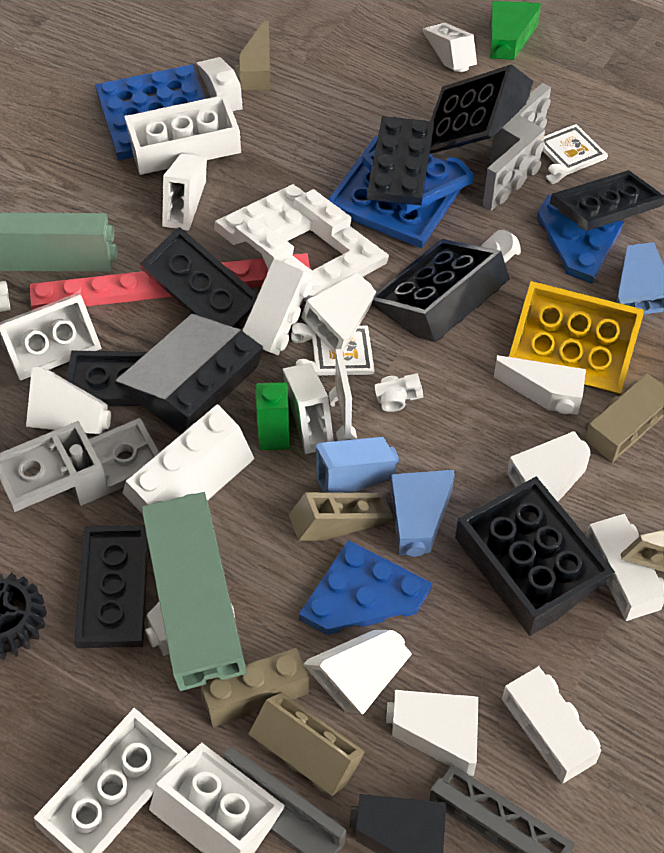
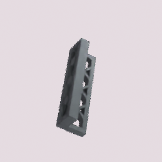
[224,746,346,853]
[429,764,575,853]

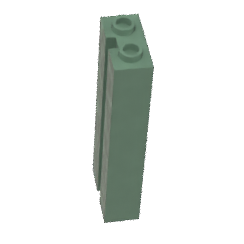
[0,213,118,272]
[142,491,247,691]

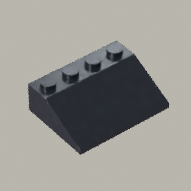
[430,64,534,154]
[371,239,510,342]
[115,314,263,435]
[455,476,615,636]

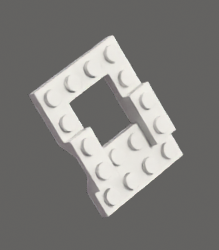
[214,184,389,302]

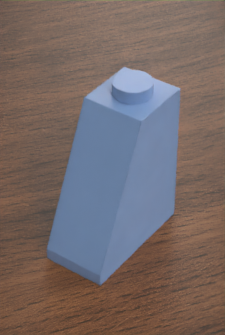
[616,242,664,315]
[316,437,399,493]
[391,470,455,557]

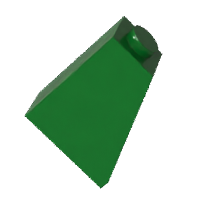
[490,1,541,60]
[256,382,290,450]

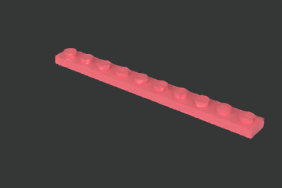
[30,253,310,310]

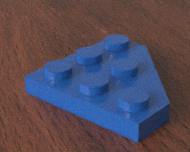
[363,151,474,214]
[537,194,624,284]
[299,540,432,635]

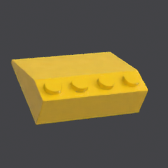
[509,281,644,395]

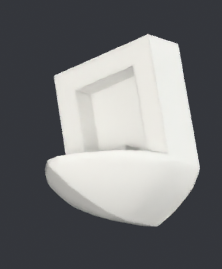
[480,230,521,263]

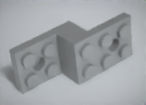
[483,83,551,211]
[0,418,159,512]

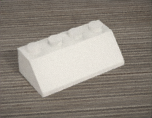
[125,95,241,175]
[122,404,254,514]
[34,708,188,853]

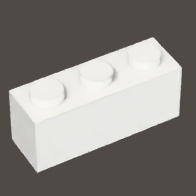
[243,258,313,355]
[586,514,664,621]
[502,666,601,784]

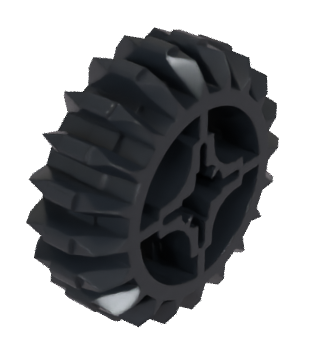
[0,572,47,660]

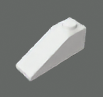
[423,23,477,72]
[197,57,242,111]
[494,355,586,415]

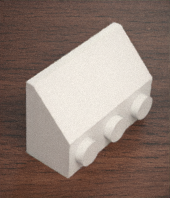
[0,294,102,381]
[149,743,285,853]

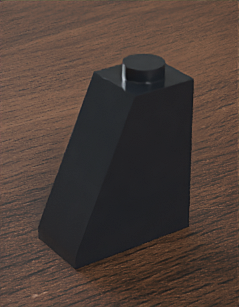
[349,794,446,853]

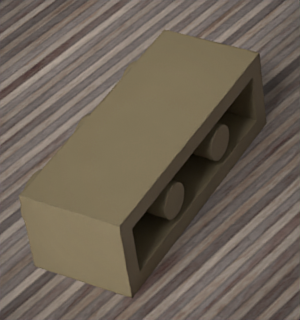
[585,373,664,463]
[200,647,309,727]
[249,692,365,796]

